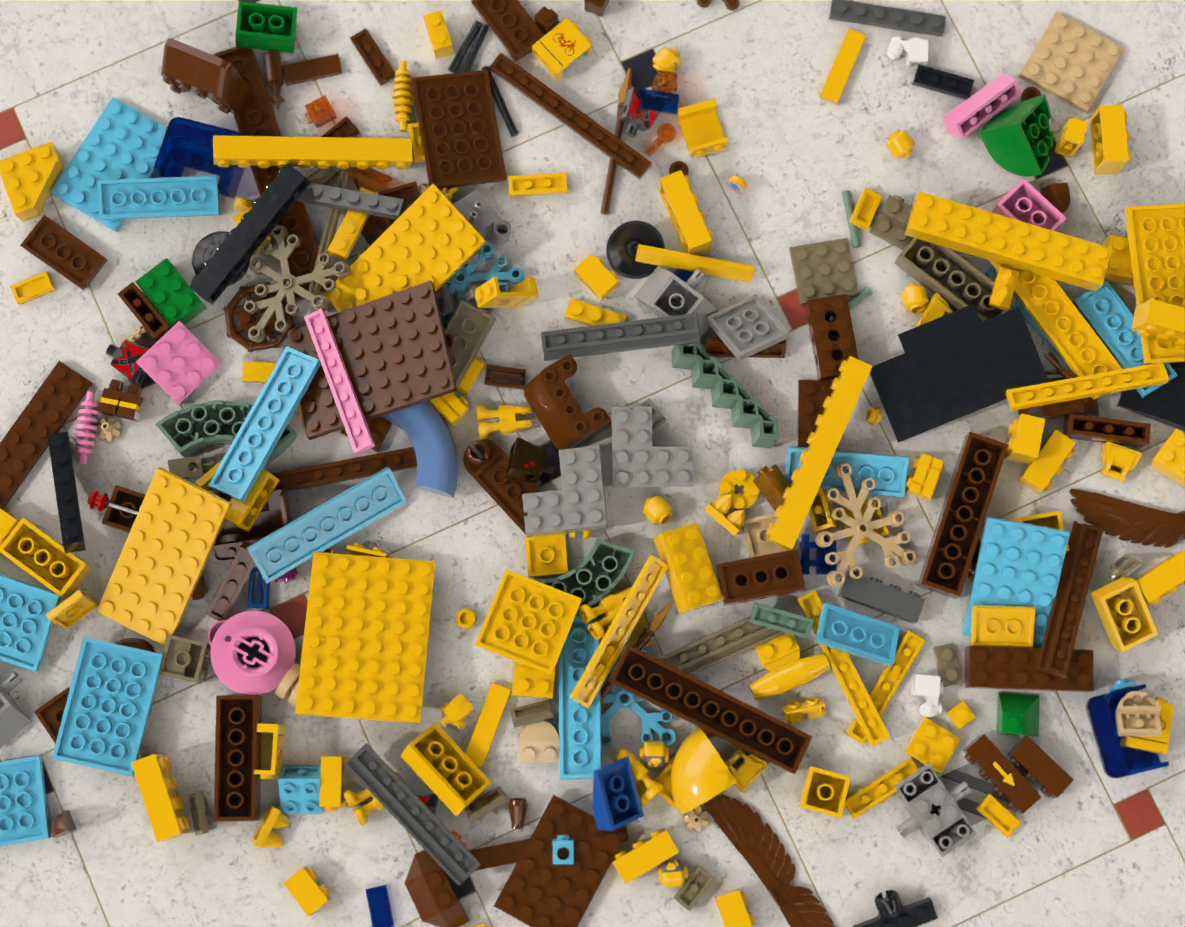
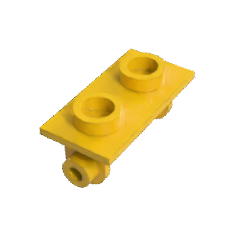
[781,697,826,724]

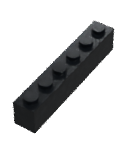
[47,431,86,553]

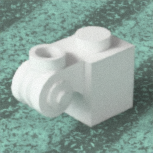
[887,37,928,69]
[911,674,943,718]

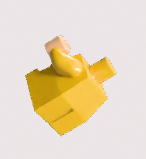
[439,693,474,731]

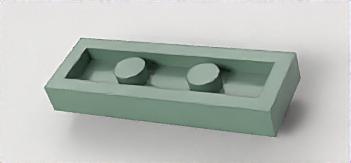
[749,603,814,639]

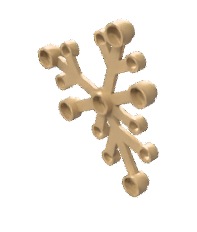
[815,462,917,587]

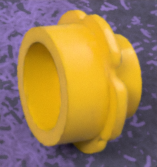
[865,407,882,426]

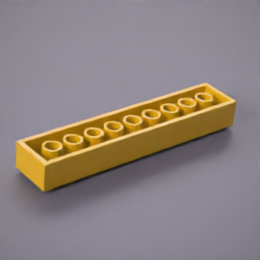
[904,191,1112,292]

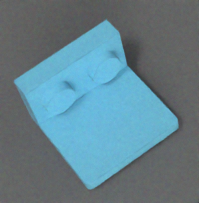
[278,766,323,814]

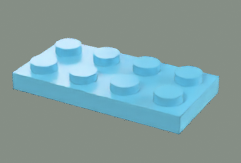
[815,603,900,666]

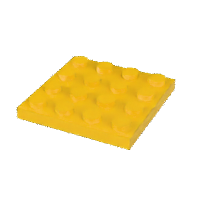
[475,569,582,676]

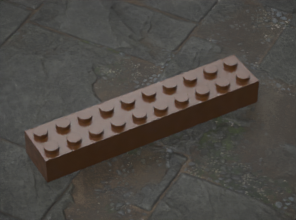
[607,644,812,774]

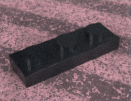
[912,64,974,100]

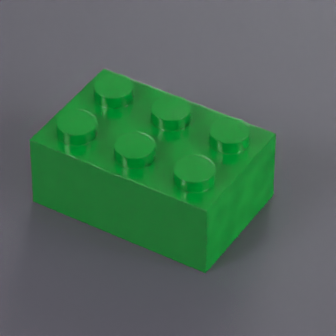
[235,1,297,53]
[135,258,207,328]

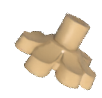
[122,325,147,346]
[97,417,122,442]
[682,806,709,833]

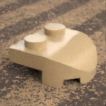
[1115,691,1162,736]
[519,719,559,763]

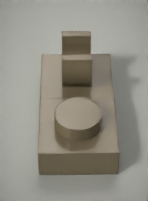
[465,786,508,823]
[188,791,217,836]

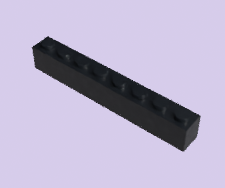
[189,163,311,305]

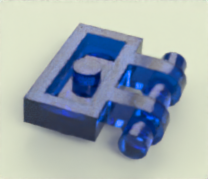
[799,534,837,575]

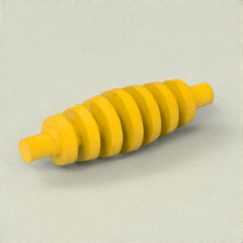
[392,61,414,132]

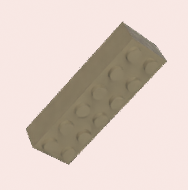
[895,238,1017,322]

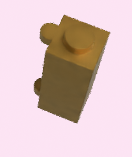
[753,464,791,512]

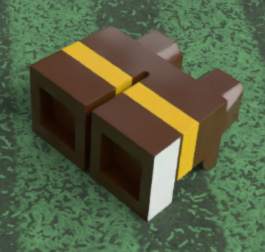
[97,379,144,422]

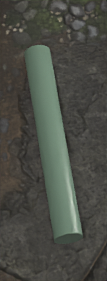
[842,190,861,248]
[826,287,872,322]

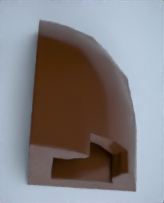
[1040,183,1070,213]
[51,810,76,838]

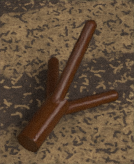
[1044,352,1077,379]

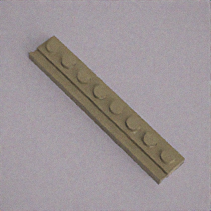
[633,616,784,700]

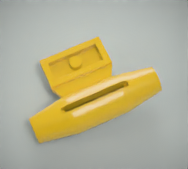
[749,633,831,700]

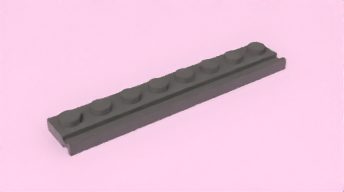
[541,313,701,361]
[344,743,481,886]

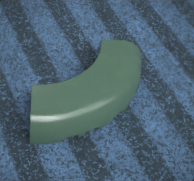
[155,400,297,464]
[533,538,636,613]

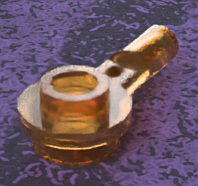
[645,124,676,157]

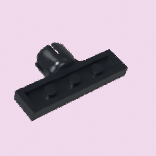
[852,890,938,927]

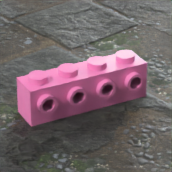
[943,73,1022,139]

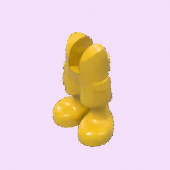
[476,404,533,440]
[579,589,630,640]
[610,748,664,808]
[343,771,401,826]

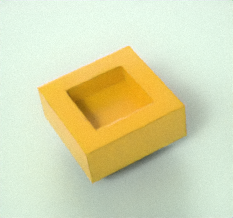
[946,701,975,729]

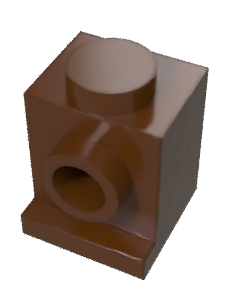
[534,6,561,35]

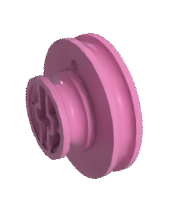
[210,611,296,695]

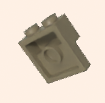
[869,195,913,250]
[159,634,211,684]

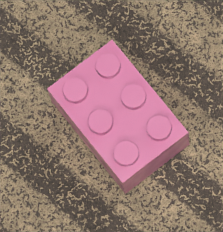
[992,178,1067,231]

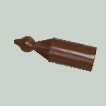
[263,51,285,109]

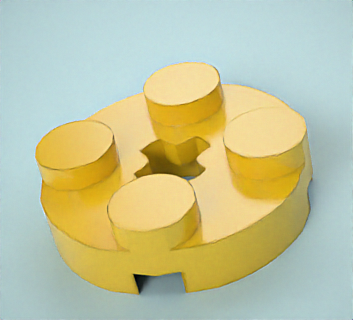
[719,469,759,510]

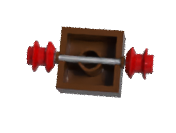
[88,485,145,533]

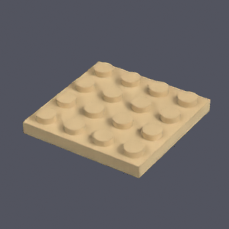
[1019,11,1124,113]

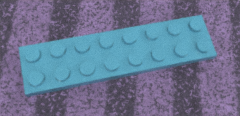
[208,346,321,502]
[247,467,407,584]
[559,615,602,780]

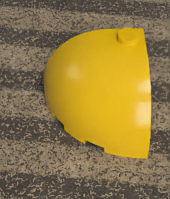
[670,727,736,814]

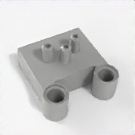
[453,189,511,265]

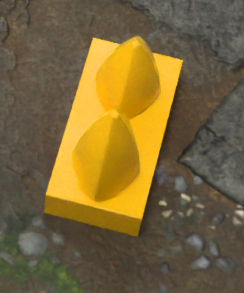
[988,266,1019,311]
[704,494,745,536]
[251,804,289,849]

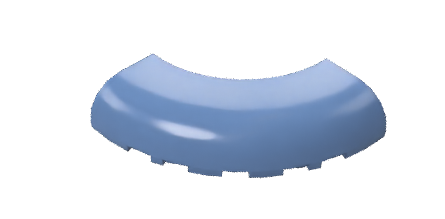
[381,401,458,498]

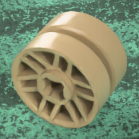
[275,663,300,708]

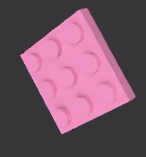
[136,321,222,405]

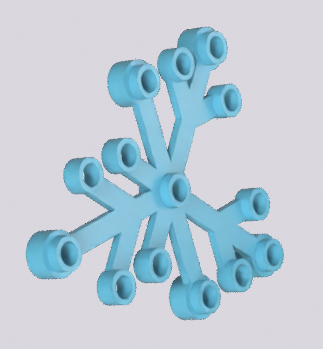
[443,242,524,325]
[601,636,676,746]

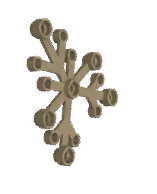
[244,225,350,343]

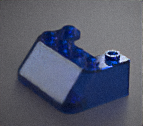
[153,117,244,199]
[1086,684,1169,779]

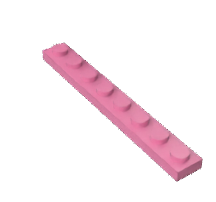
[304,308,375,455]

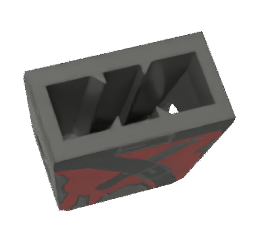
[620,87,665,138]
[106,341,150,386]

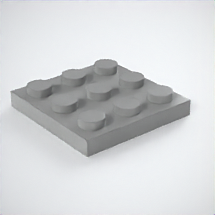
[706,294,789,361]

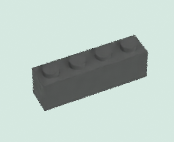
[838,570,925,624]

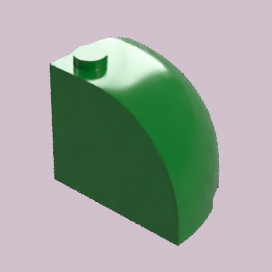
[979,95,1053,177]

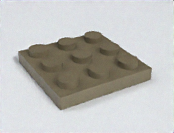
[789,238,859,305]

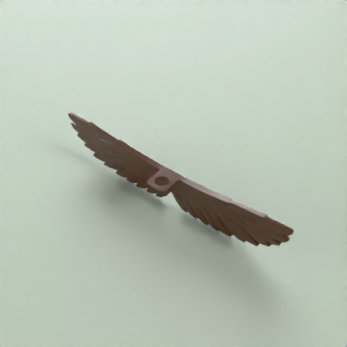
[1069,489,1185,548]
[703,795,835,927]

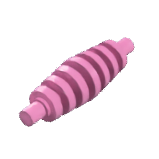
[75,392,98,465]

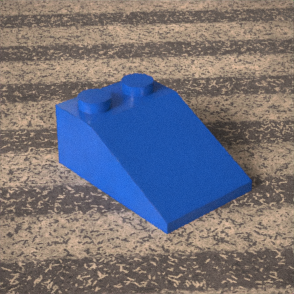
[592,756,644,831]

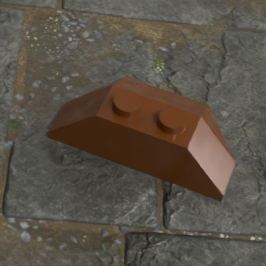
[1018,377,1099,420]
[405,850,470,927]

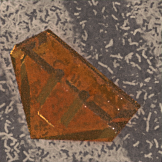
[349,167,392,192]

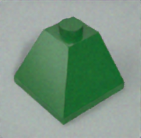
[996,693,1039,737]

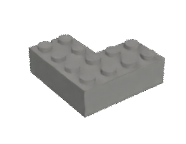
[611,406,693,488]
[522,446,608,538]

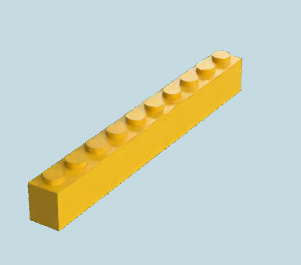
[213,135,413,170]
[766,356,872,551]

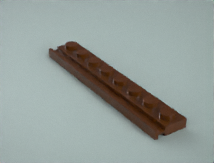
[1035,521,1103,678]

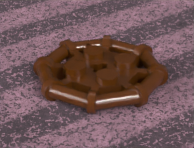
[223,282,296,353]

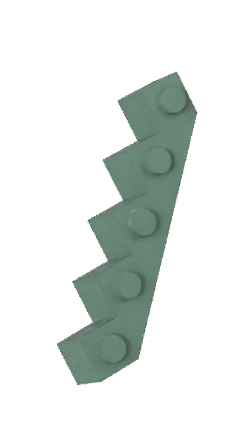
[672,343,779,448]

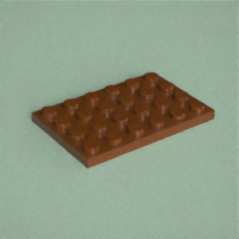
[411,70,507,189]
[494,795,626,927]

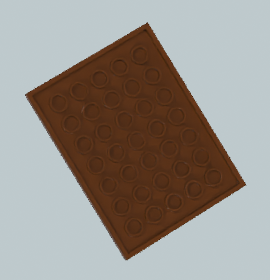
[287,281,457,440]

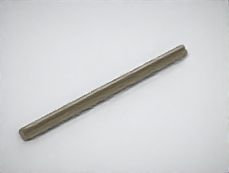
[308,137,356,295]

